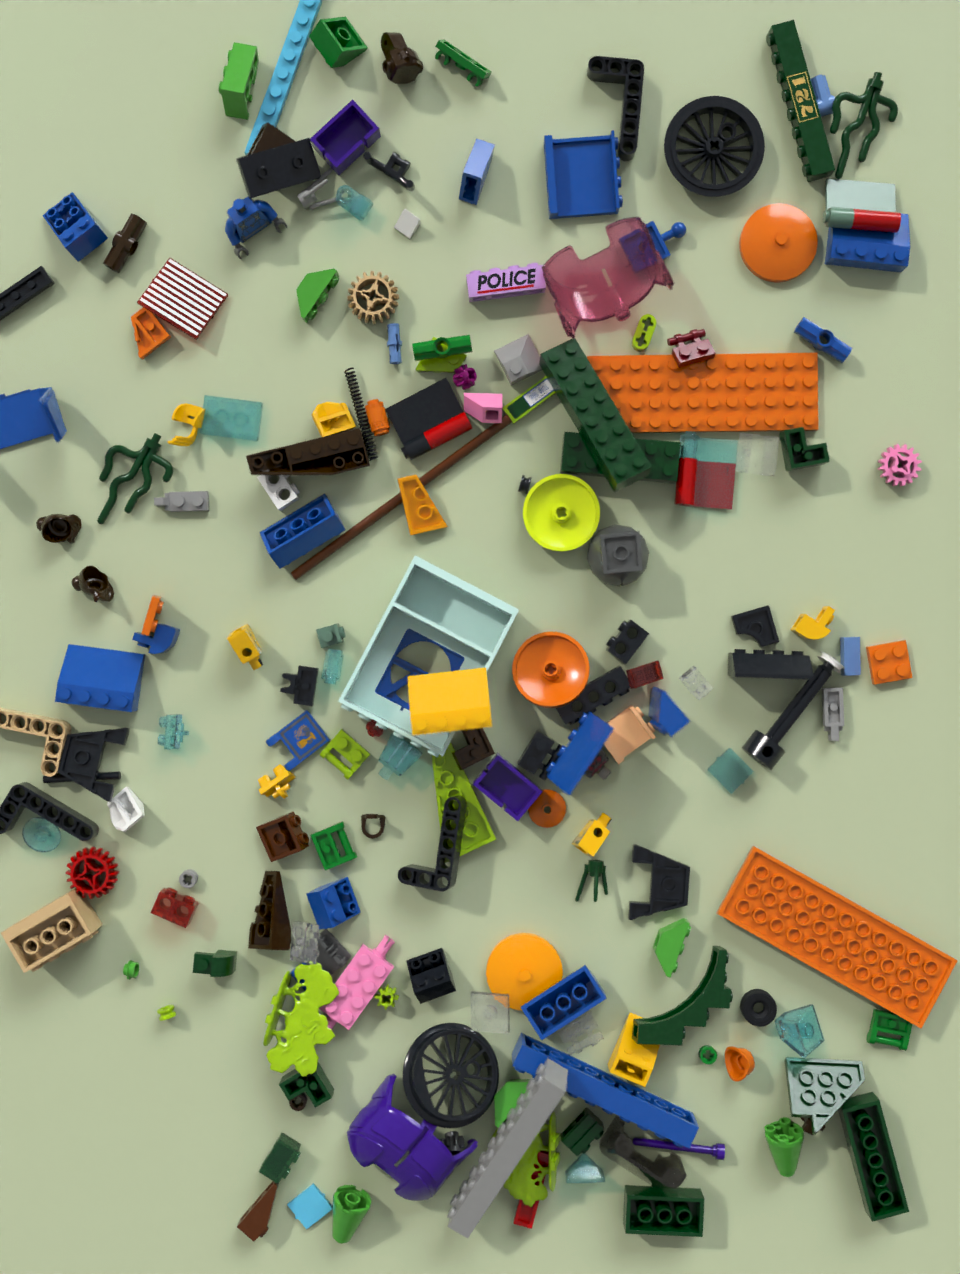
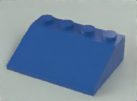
[825,213,910,273]
[55,644,145,712]
[546,711,614,796]

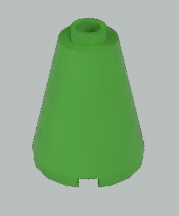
[332,1185,371,1244]

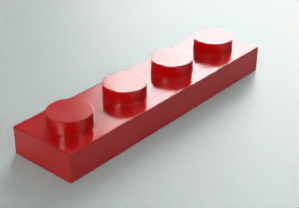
[513,1150,549,1229]

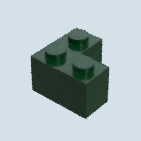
[779,427,830,471]
[279,1063,334,1108]

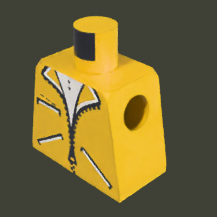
[227,624,263,670]

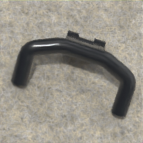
[363,152,415,191]

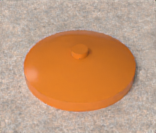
[739,203,818,282]
[512,632,590,708]

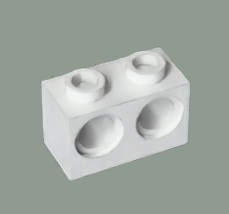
[257,475,300,511]

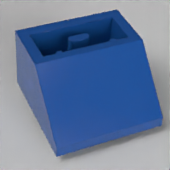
[306,877,361,930]

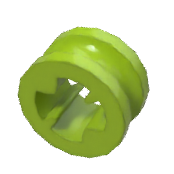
[157,1005,176,1021]

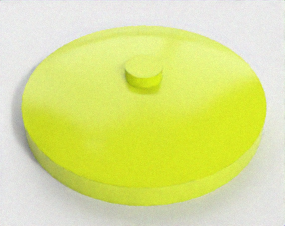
[523,474,600,552]

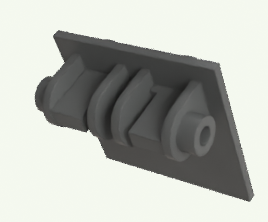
[298,929,352,975]

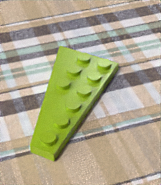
[431,742,496,863]

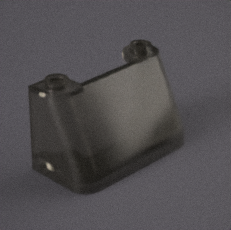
[599,1116,687,1188]

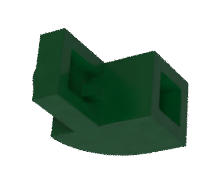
[193,950,237,977]

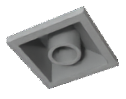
[494,334,542,386]

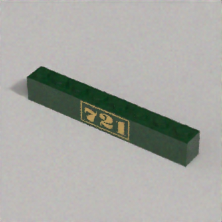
[766,20,835,182]

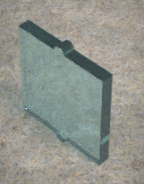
[707,747,754,793]

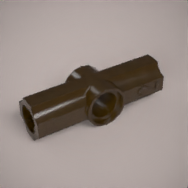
[103,213,147,273]

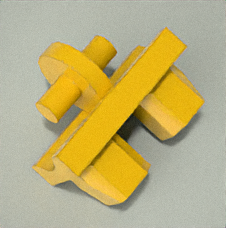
[258,764,296,799]

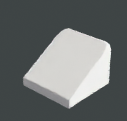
[394,209,421,239]

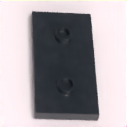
[236,138,321,199]

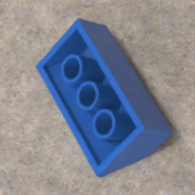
[259,494,346,569]
[648,687,690,737]
[521,965,607,1040]

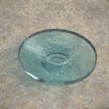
[22,817,61,852]

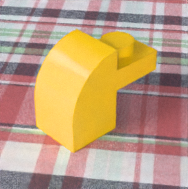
[790,606,835,639]

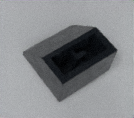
[406,948,456,1004]

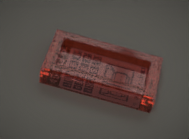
[626,660,664,689]

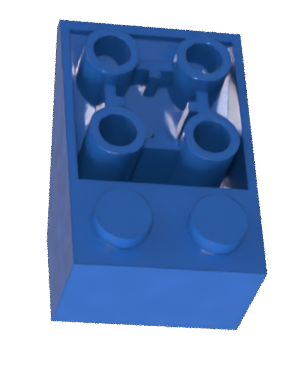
[42,192,108,262]

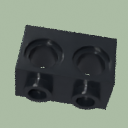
[606,620,649,664]

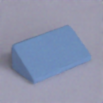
[840,637,861,676]

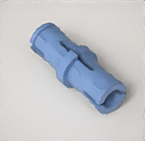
[387,323,402,364]

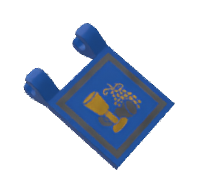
[266,710,330,771]

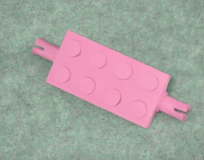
[319,935,395,1030]

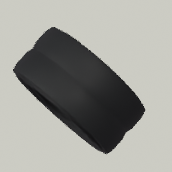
[740,989,777,1027]

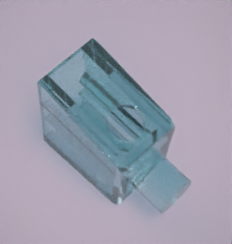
[378,733,423,780]

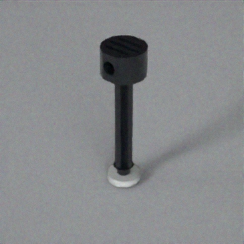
[742,651,845,770]

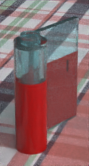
[674,431,738,510]

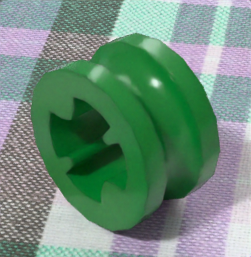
[699,1045,717,1064]

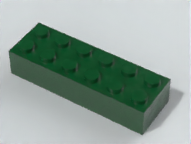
[560,432,681,484]
[838,1092,910,1222]

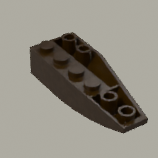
[246,428,370,475]

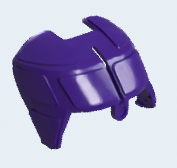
[347,1073,478,1201]

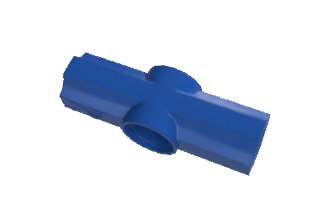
[794,317,852,363]

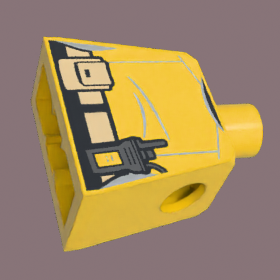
[571,813,612,857]

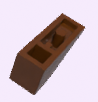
[237,1176,280,1242]

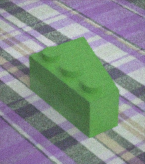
[219,42,259,120]

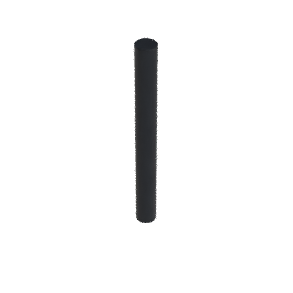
[43,771,121,783]

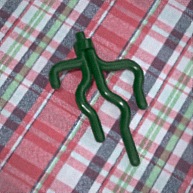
[830,72,898,179]
[97,433,173,524]

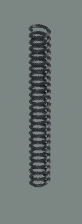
[344,367,379,461]

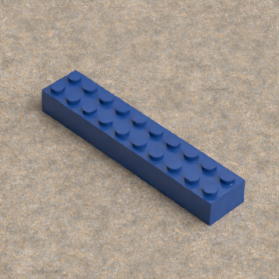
[512,1033,699,1148]

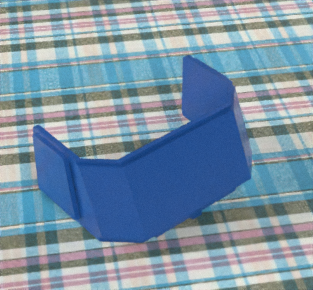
[0,387,67,449]

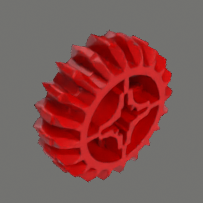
[65,846,119,899]

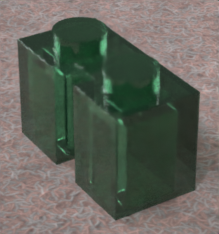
[259,1132,301,1184]

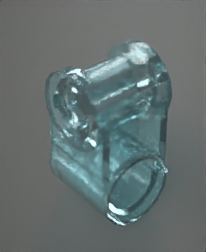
[335,185,373,221]

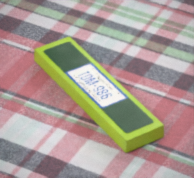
[502,376,556,424]

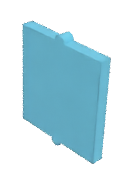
[287,1183,333,1230]

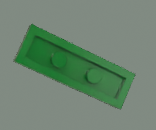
[435,39,492,87]

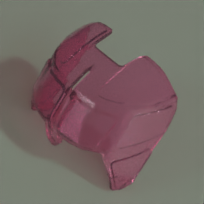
[542,217,674,339]

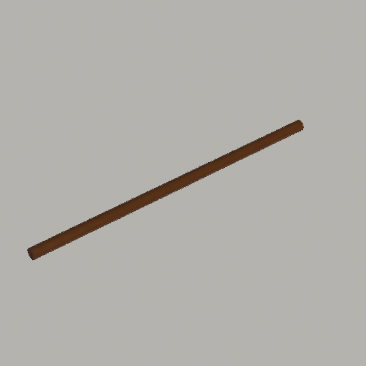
[290,414,512,580]

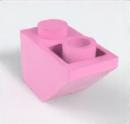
[464,393,502,423]

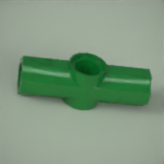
[412,335,472,361]

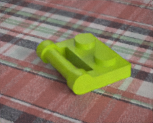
[319,729,371,780]

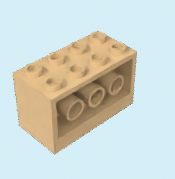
[1,888,103,973]

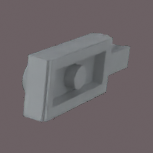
[154,491,209,512]
[822,687,844,741]

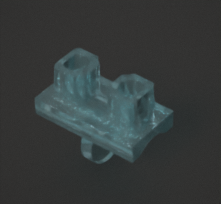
[158,714,189,750]

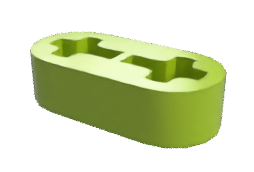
[632,314,656,352]

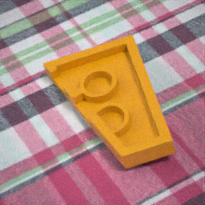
[397,474,448,535]

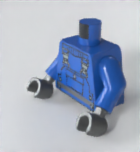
[225,197,287,259]

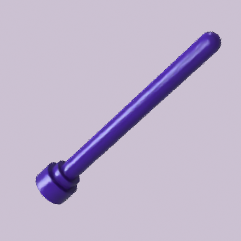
[632,1137,725,1160]

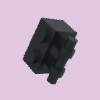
[517,730,562,780]

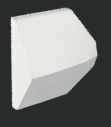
[107,786,145,832]

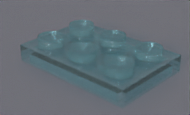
[200,395,263,441]

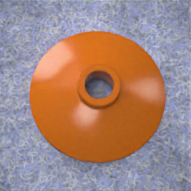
[528,789,566,828]

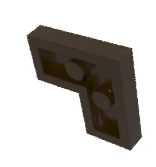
[452,728,495,770]

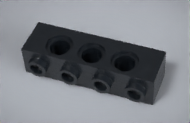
[556,666,632,725]

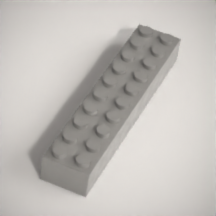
[447,1058,568,1238]

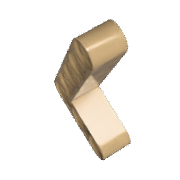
[0,708,71,777]

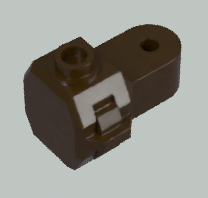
[381,32,423,84]

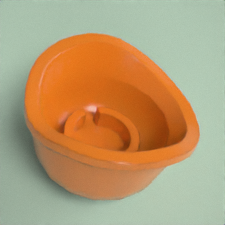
[725,1046,755,1081]

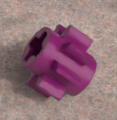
[453,364,477,390]

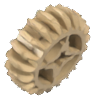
[347,271,399,324]

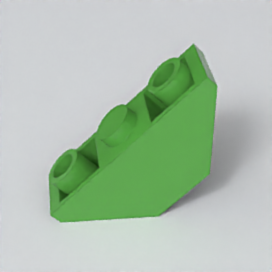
[296,269,339,323]
[653,918,691,977]
[494,1079,530,1127]

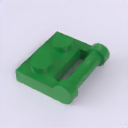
[311,821,357,870]
[867,1009,912,1051]

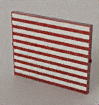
[137,258,228,340]

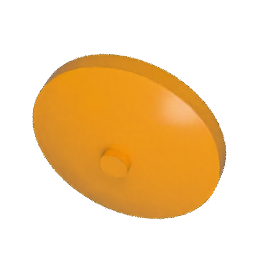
[486,933,563,1011]

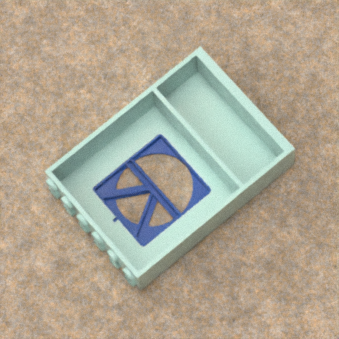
[338,556,519,757]

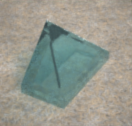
[565,1153,605,1183]

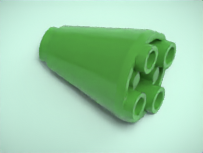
[764,1117,804,1177]

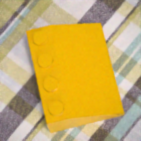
[408,667,492,736]

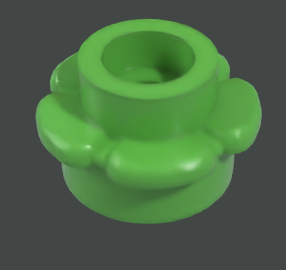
[123,960,139,980]

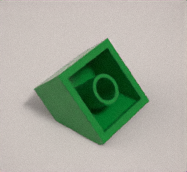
[309,16,367,68]

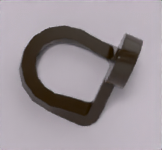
[361,814,385,839]

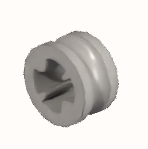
[179,869,198,888]

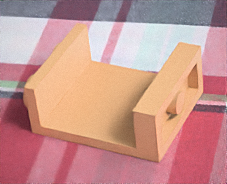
[604,705,656,764]

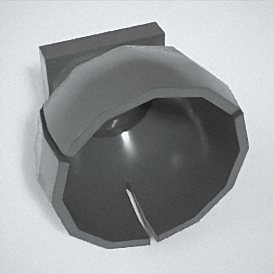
[587,524,649,586]

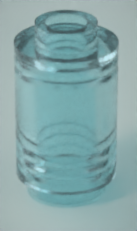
[321,648,344,685]

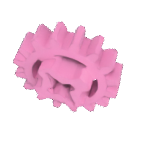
[878,444,922,486]

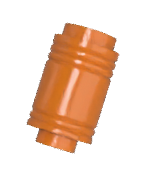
[365,399,390,436]

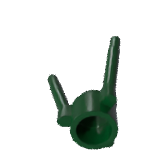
[575,860,608,902]

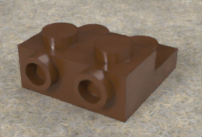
[256,811,309,862]

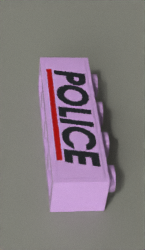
[466,263,546,302]

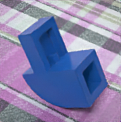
[132,624,180,654]

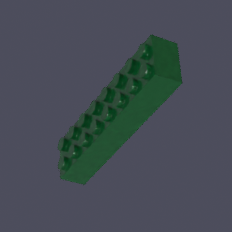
[539,337,652,493]

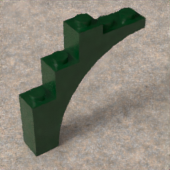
[632,946,733,1046]

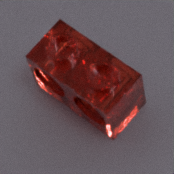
[151,888,199,928]

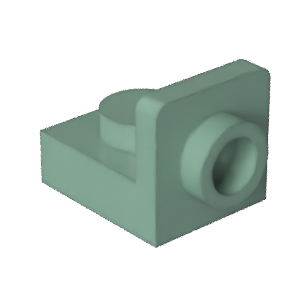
[316,623,346,648]

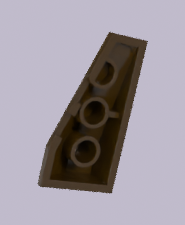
[248,871,291,950]

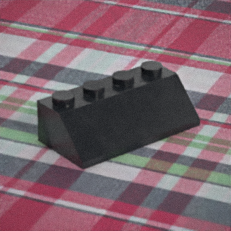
[728,649,814,680]

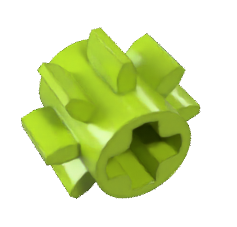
[375,984,399,1010]

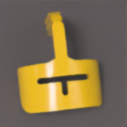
[167,403,206,446]

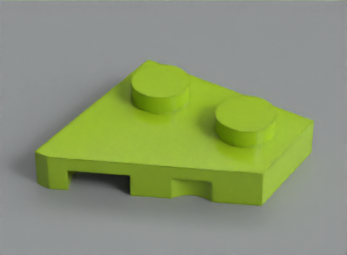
[415,337,467,373]

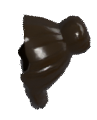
[36,514,82,544]
[72,566,114,602]

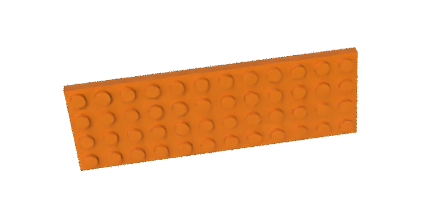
[587,353,818,433]
[716,846,958,1029]

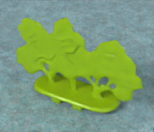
[263,960,339,1077]
[491,1112,560,1207]

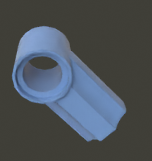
[811,74,835,117]

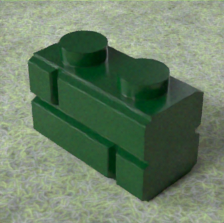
[560,1107,604,1156]

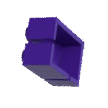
[310,99,381,176]
[473,752,542,821]

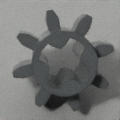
[441,1131,465,1155]

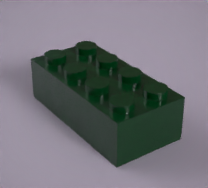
[623,1185,704,1237]

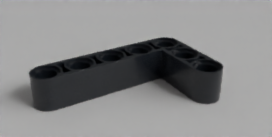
[587,56,644,161]
[0,782,99,841]
[398,796,467,891]

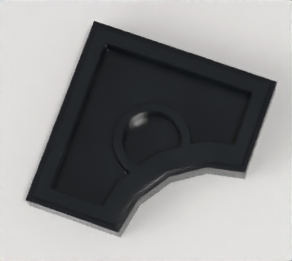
[731,605,779,647]

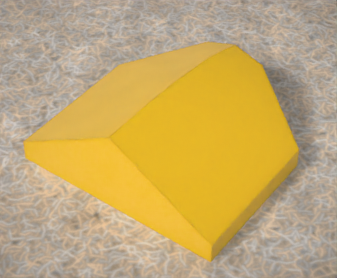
[311,402,356,437]

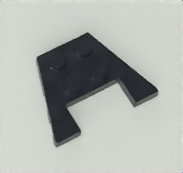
[58,728,130,802]
[628,844,690,920]

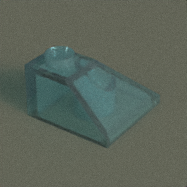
[775,1004,825,1058]

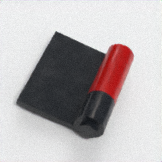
[385,378,473,460]

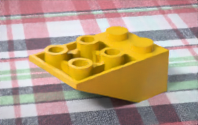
[607,1012,660,1087]

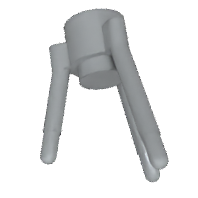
[297,168,343,210]

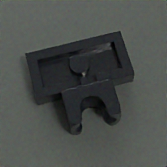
[280,665,319,706]

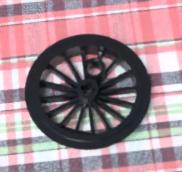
[664,96,765,197]
[403,1023,499,1128]

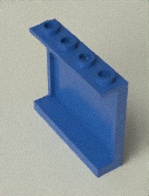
[544,130,623,219]

